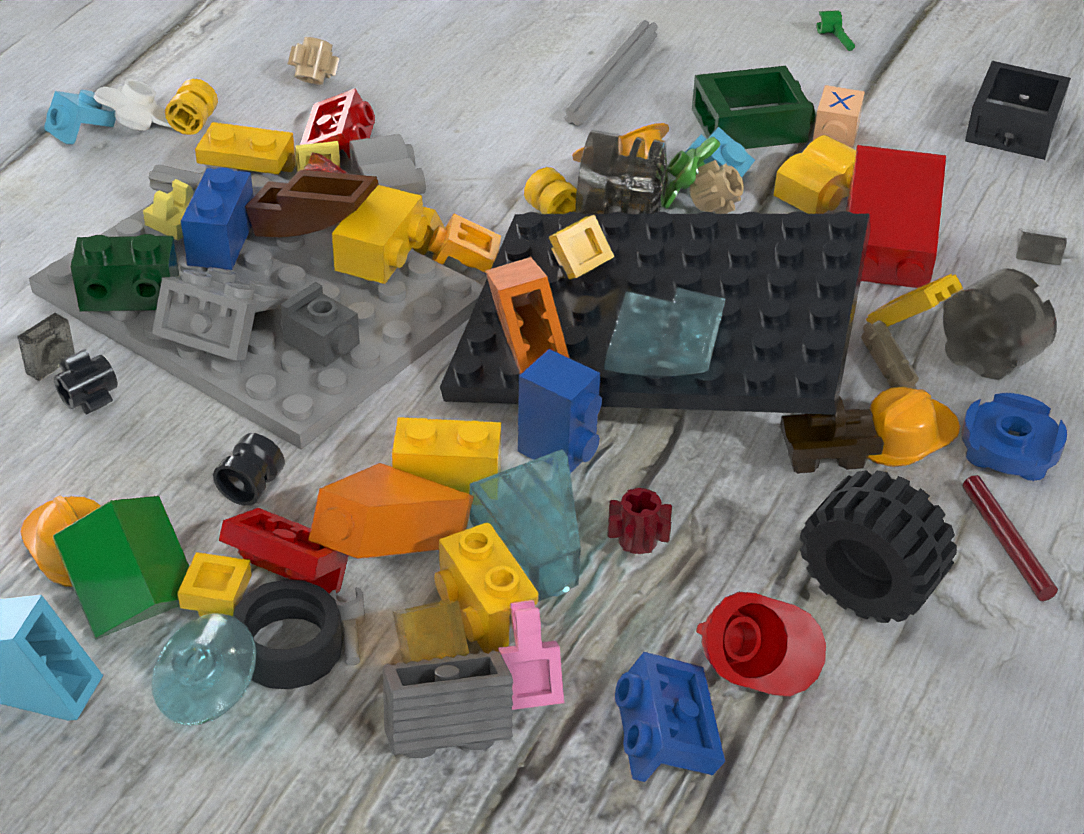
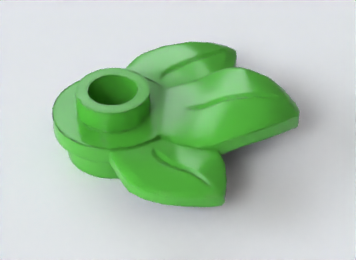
[660,137,720,209]

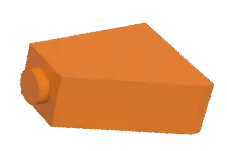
[485,257,569,374]
[309,463,474,559]

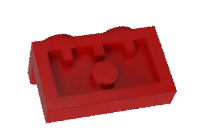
[300,88,375,160]
[219,508,349,594]

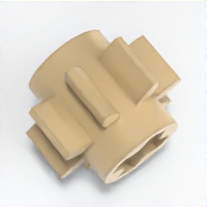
[287,37,340,85]
[690,160,744,214]

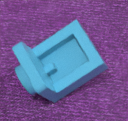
[44,89,116,145]
[685,127,755,178]

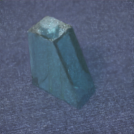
[470,449,581,602]

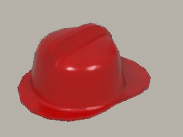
[696,591,826,696]

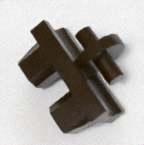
[780,396,884,474]

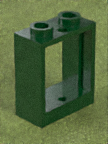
[692,65,815,149]

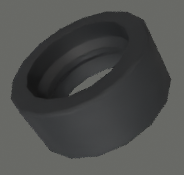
[230,579,343,690]

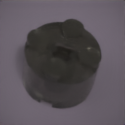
[943,268,1057,380]

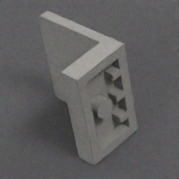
[152,268,291,361]

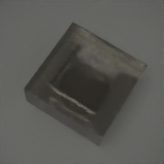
[17,312,75,381]

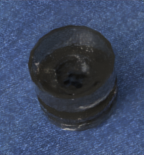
[576,130,669,214]

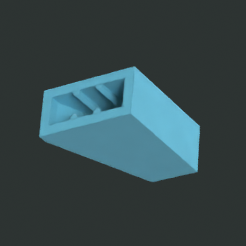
[0,595,103,721]

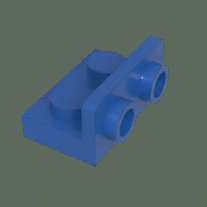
[615,652,726,782]

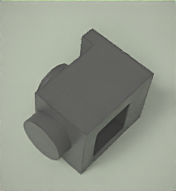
[280,282,360,367]

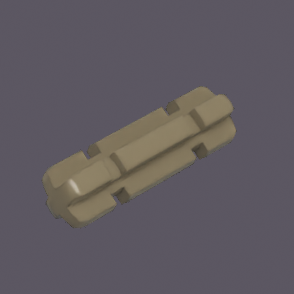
[861,321,919,389]

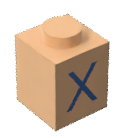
[813,85,865,148]

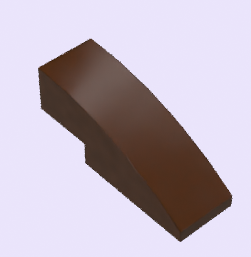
[245,170,379,238]

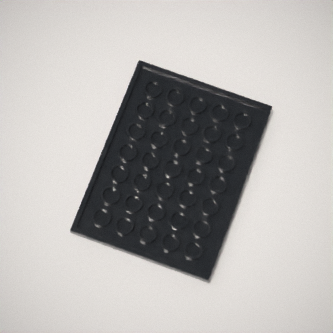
[440,211,871,415]

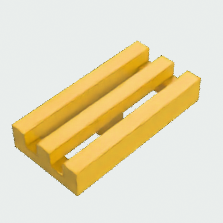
[866,274,963,327]

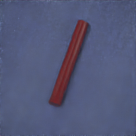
[962,475,1058,601]

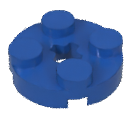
[962,393,1067,481]

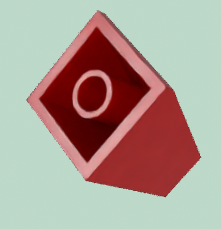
[846,145,946,288]

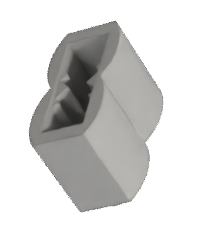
[349,134,426,195]

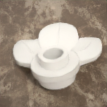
[94,79,171,131]

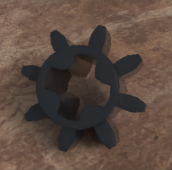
[54,349,118,415]

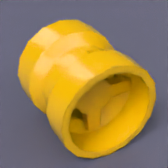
[165,78,218,135]
[524,167,583,214]

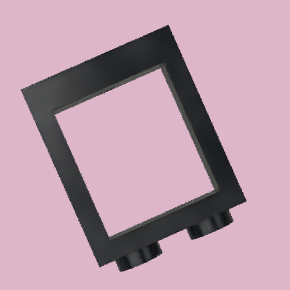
[965,61,1071,160]

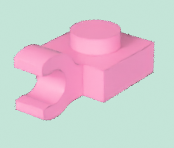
[498,600,564,710]

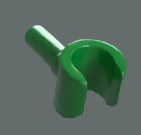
[816,10,855,51]

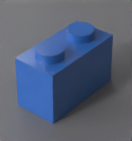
[181,168,253,270]
[518,349,602,477]

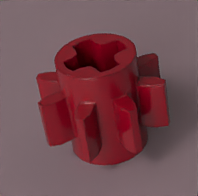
[607,488,672,554]

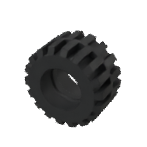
[799,470,957,623]

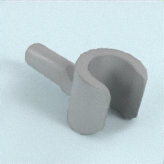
[330,587,365,665]

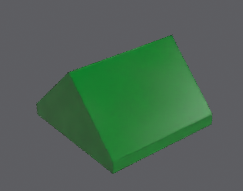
[53,496,189,640]

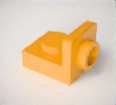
[427,213,501,273]

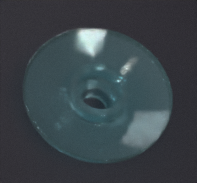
[152,613,257,726]

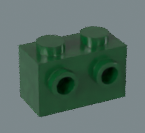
[70,234,179,312]

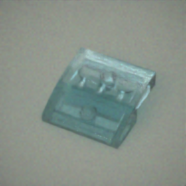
[604,288,726,376]

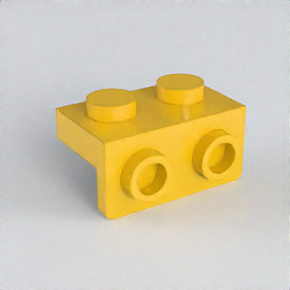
[195,122,295,175]
[434,523,539,654]

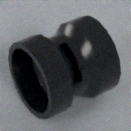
[213,433,285,506]

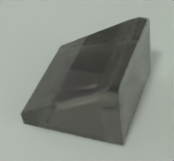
[1016,228,1067,265]

